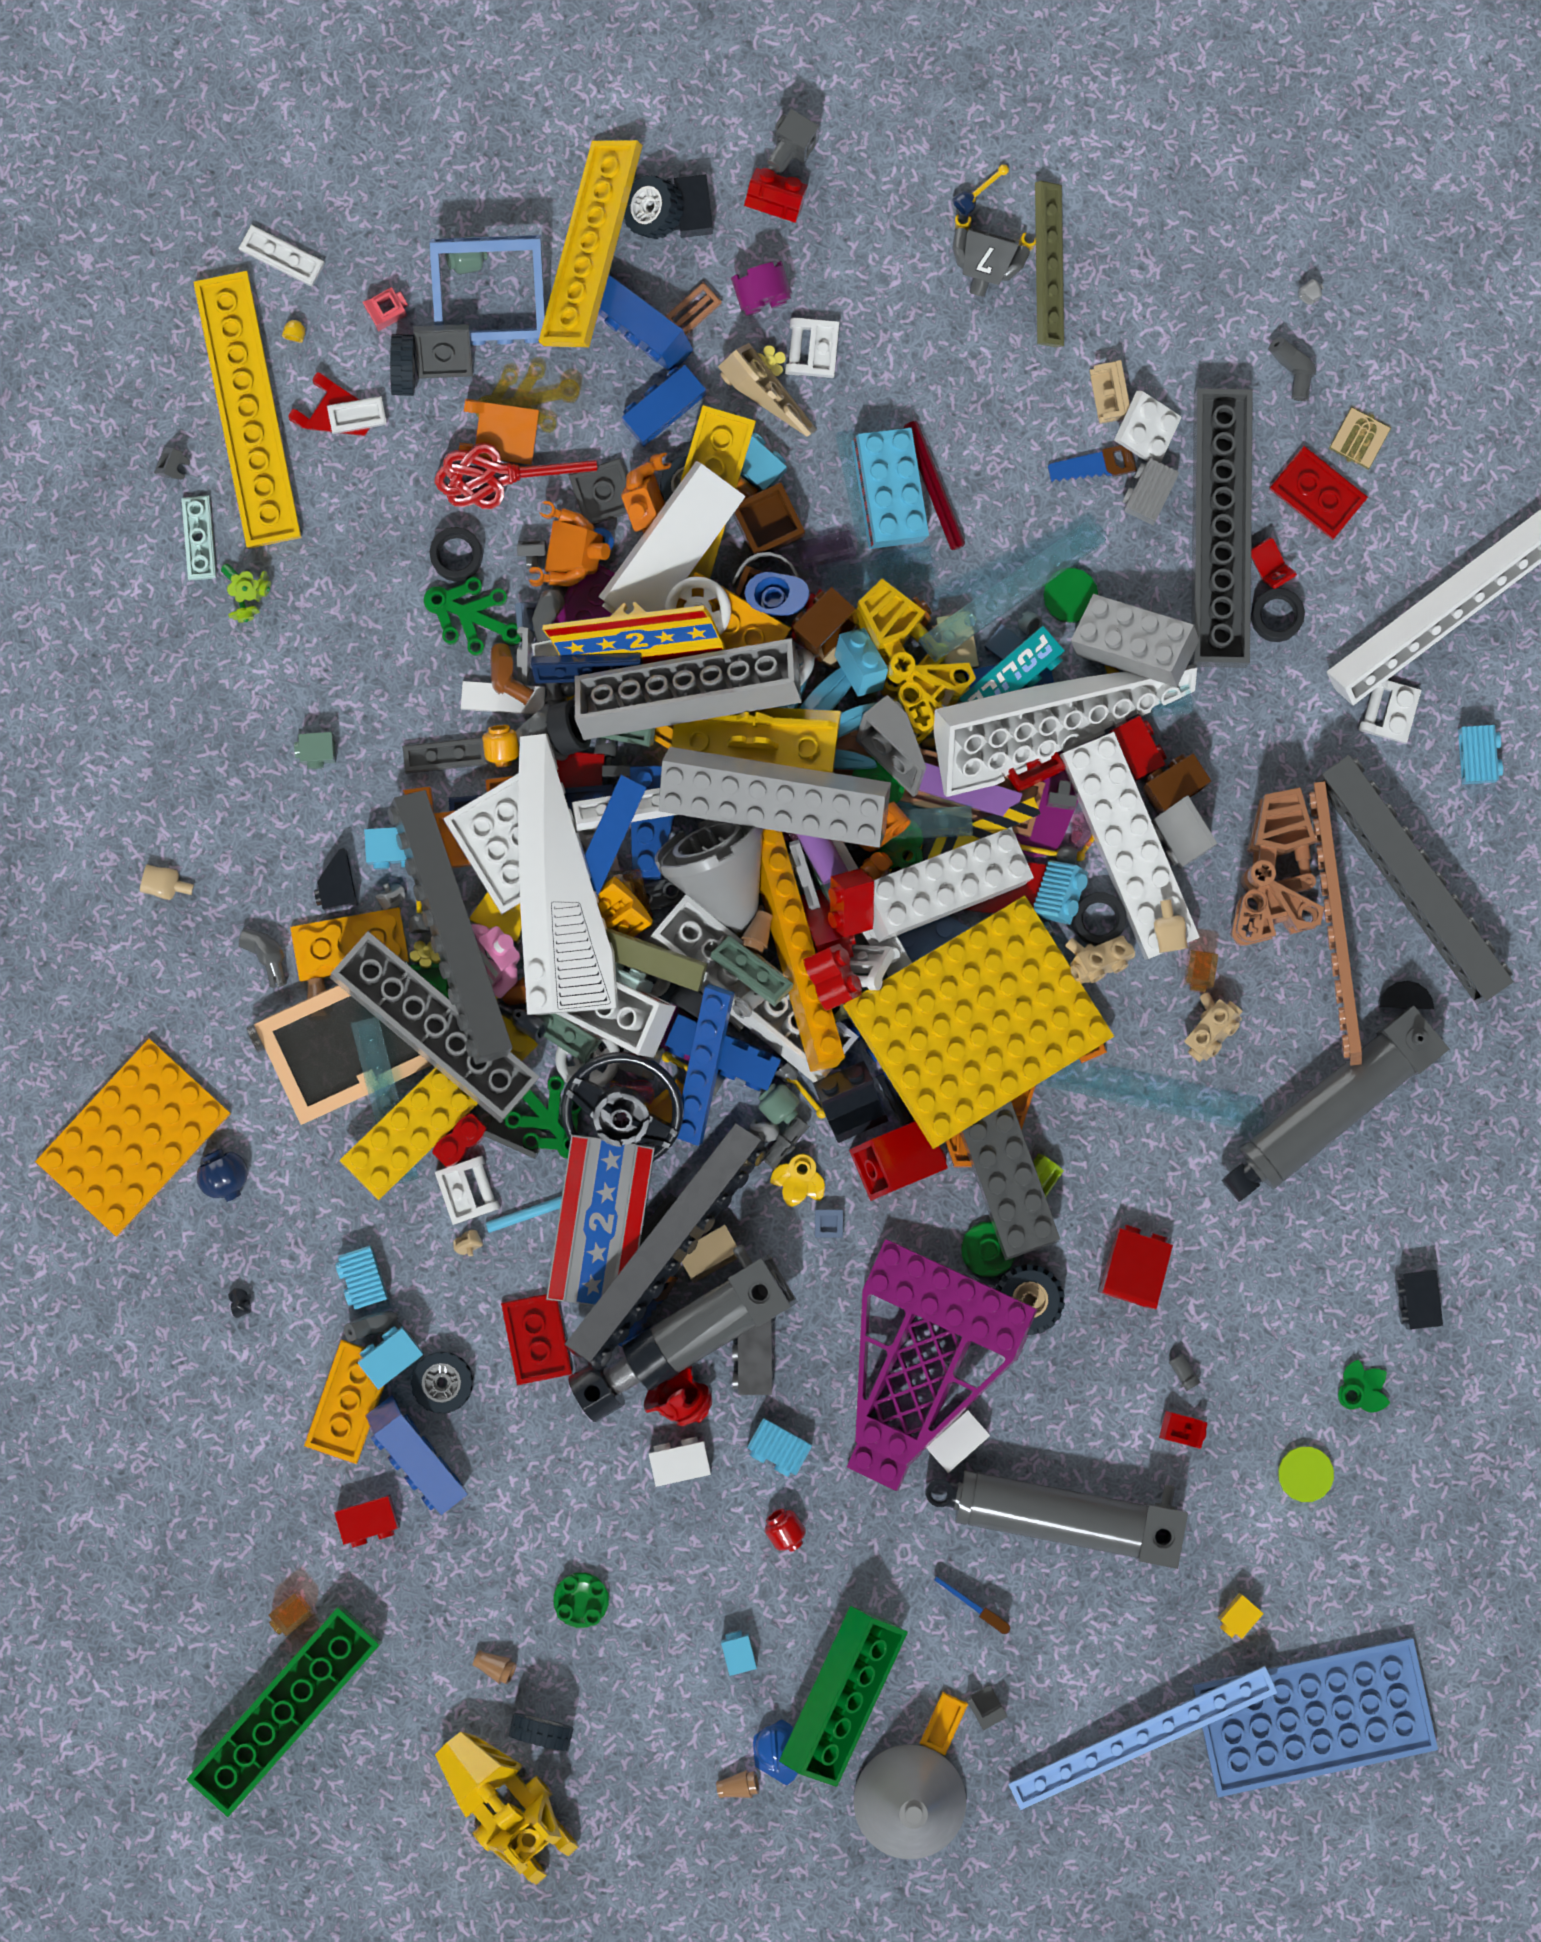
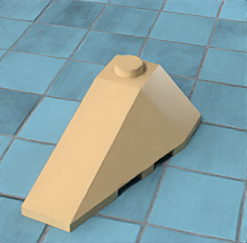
[718,343,817,437]

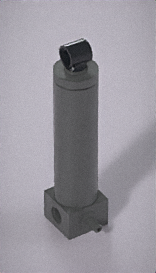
[1221,1006,1450,1202]
[925,1470,1188,1569]

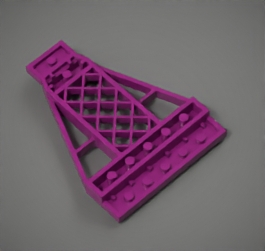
[847,1239,1038,1491]

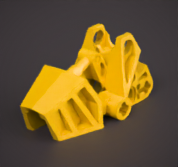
[856,579,976,744]
[435,1732,579,1885]

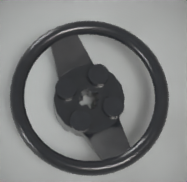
[561,1052,684,1162]

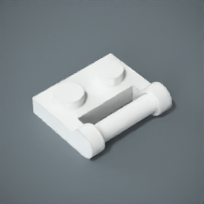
[785,318,839,378]
[1359,680,1421,744]
[850,945,895,990]
[435,1156,501,1225]

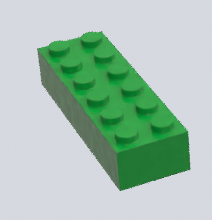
[779,1606,908,1787]

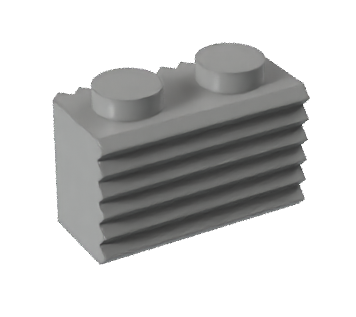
[1122,458,1179,526]

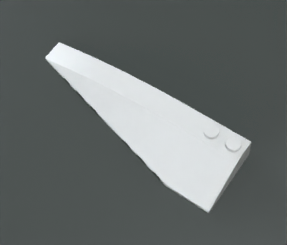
[934,665,1197,797]

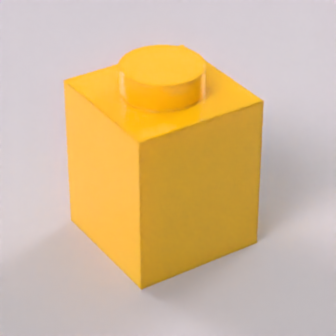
[1218,1593,1264,1639]

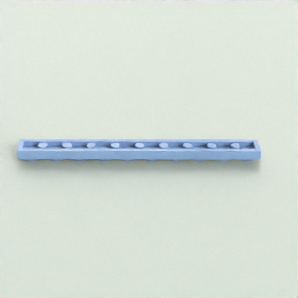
[1008,1666,1277,1810]

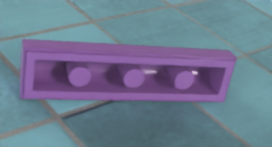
[796,834,848,885]

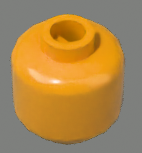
[482,725,520,767]

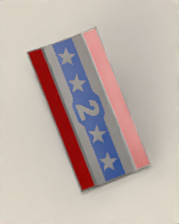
[546,1134,655,1306]

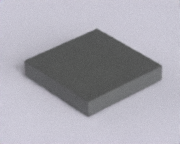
[413,324,473,379]
[568,458,628,525]

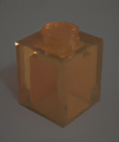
[1183,950,1219,993]
[268,1591,315,1637]

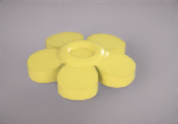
[758,346,786,376]
[410,941,441,968]

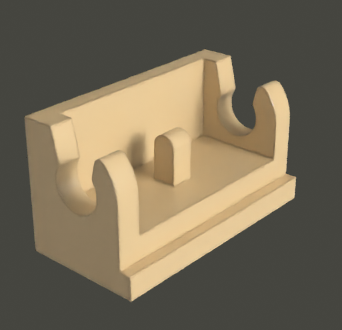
[1089,360,1130,424]
[682,1225,737,1283]

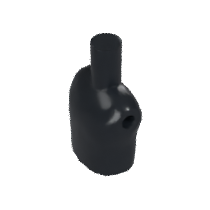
[499,1003,548,1042]

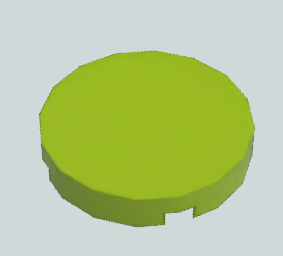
[1278,1446,1334,1502]

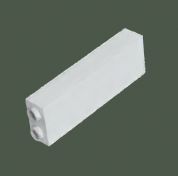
[599,461,745,614]

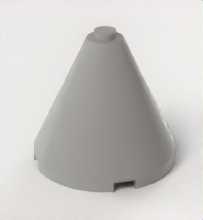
[655,819,763,935]
[853,1744,966,1859]

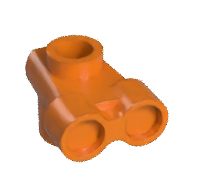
[860,852,893,880]

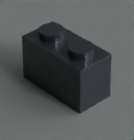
[674,174,713,238]
[1395,1270,1443,1330]

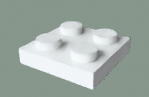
[1114,391,1181,463]

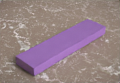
[919,763,1022,816]

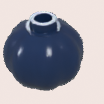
[196,1148,248,1202]

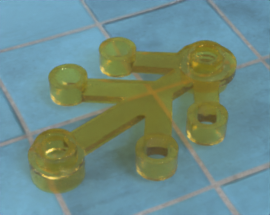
[476,362,580,433]

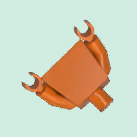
[621,453,671,533]
[529,501,611,587]

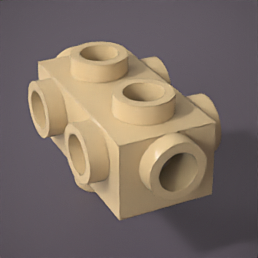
[1065,935,1135,984]
[1184,992,1243,1063]

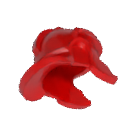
[644,1366,713,1426]

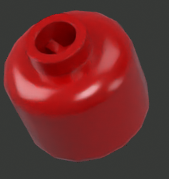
[764,1508,806,1552]

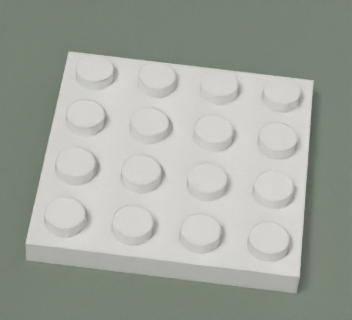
[443,773,590,915]

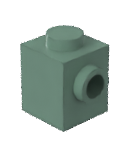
[294,732,336,769]

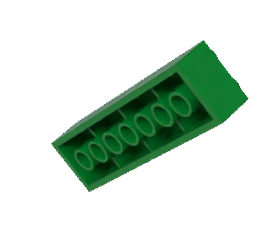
[186,1605,382,1817]

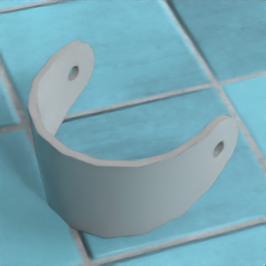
[732,552,798,586]

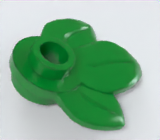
[872,822,924,869]
[1338,1360,1390,1413]

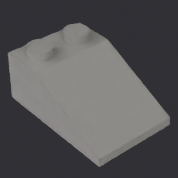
[856,695,926,797]
[1152,796,1217,869]

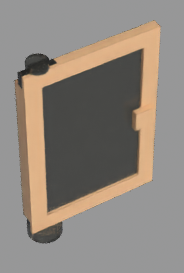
[246,961,432,1125]

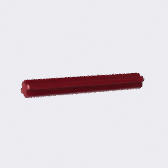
[903,421,965,550]

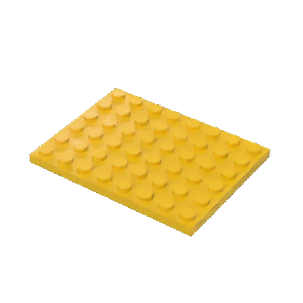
[843,896,1115,1149]

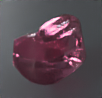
[1069,825,1092,849]

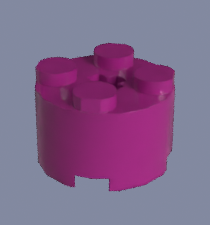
[731,261,792,316]

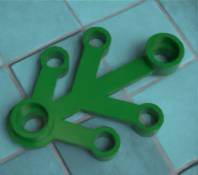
[423,577,522,656]
[504,1076,582,1159]

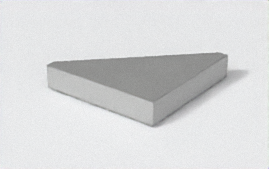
[517,627,534,686]
[789,840,820,910]

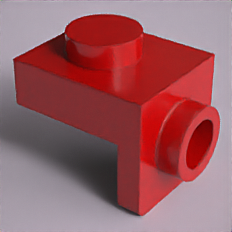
[1159,1411,1208,1449]

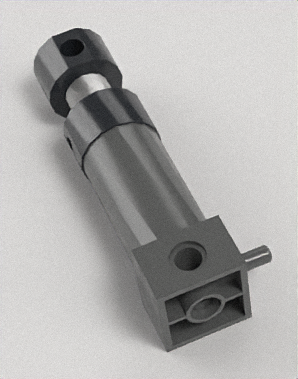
[568,1244,798,1422]

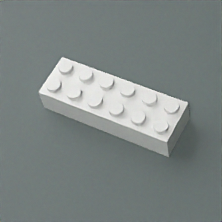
[873,827,1034,942]

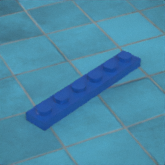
[677,984,735,1146]

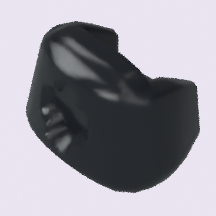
[228,1288,252,1318]

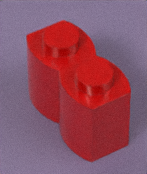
[803,944,862,1011]
[432,1114,488,1168]

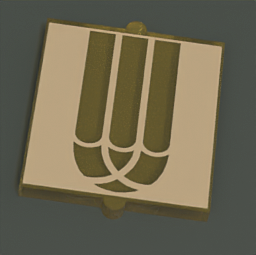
[1329,407,1391,470]

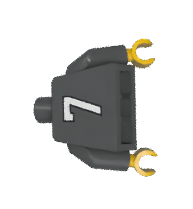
[952,215,1036,297]

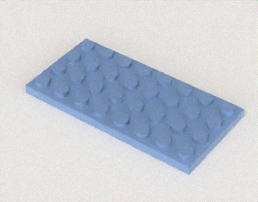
[1193,1638,1438,1797]

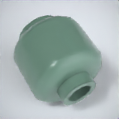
[445,236,487,275]
[758,1083,799,1124]

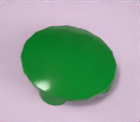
[553,1572,609,1628]

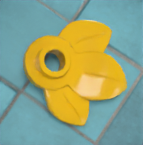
[770,1154,825,1207]

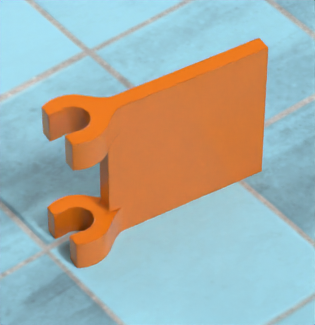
[459,398,539,465]

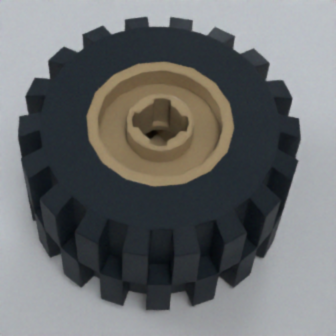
[995,1265,1065,1335]

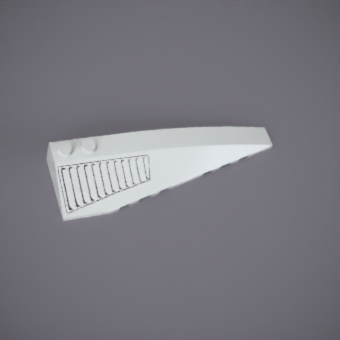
[518,734,618,1015]

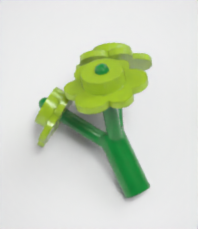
[221,564,271,623]

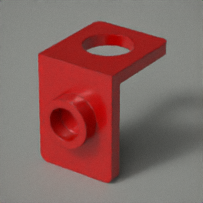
[1251,537,1297,589]

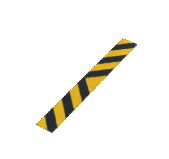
[889,797,1041,874]

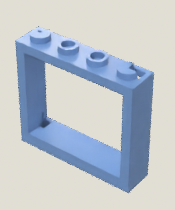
[429,235,546,345]

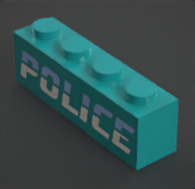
[958,626,1065,704]

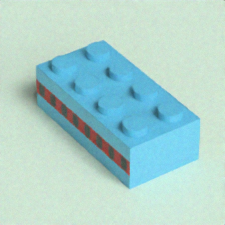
[851,428,929,549]

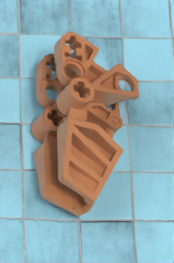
[1231,788,1324,946]

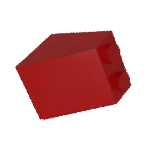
[849,1121,948,1201]
[1098,1225,1173,1309]

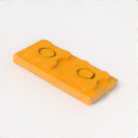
[290,907,409,982]
[304,1339,385,1464]

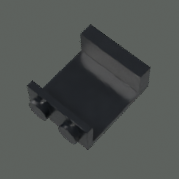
[813,1061,889,1143]

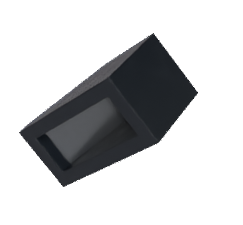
[314,848,358,911]

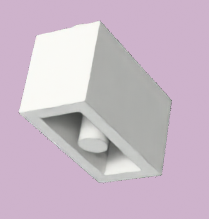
[927,1409,990,1473]
[649,1437,711,1487]

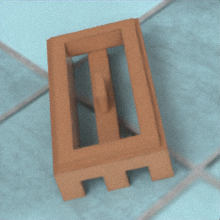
[665,282,722,336]

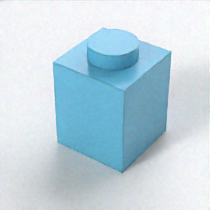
[721,1630,757,1676]

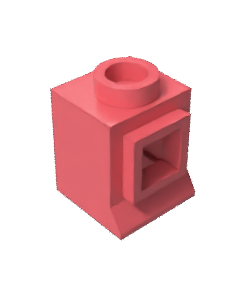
[363,287,408,332]

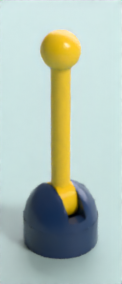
[952,164,1009,216]

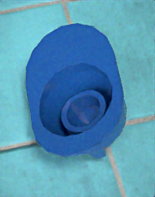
[745,572,809,617]
[753,1719,798,1785]

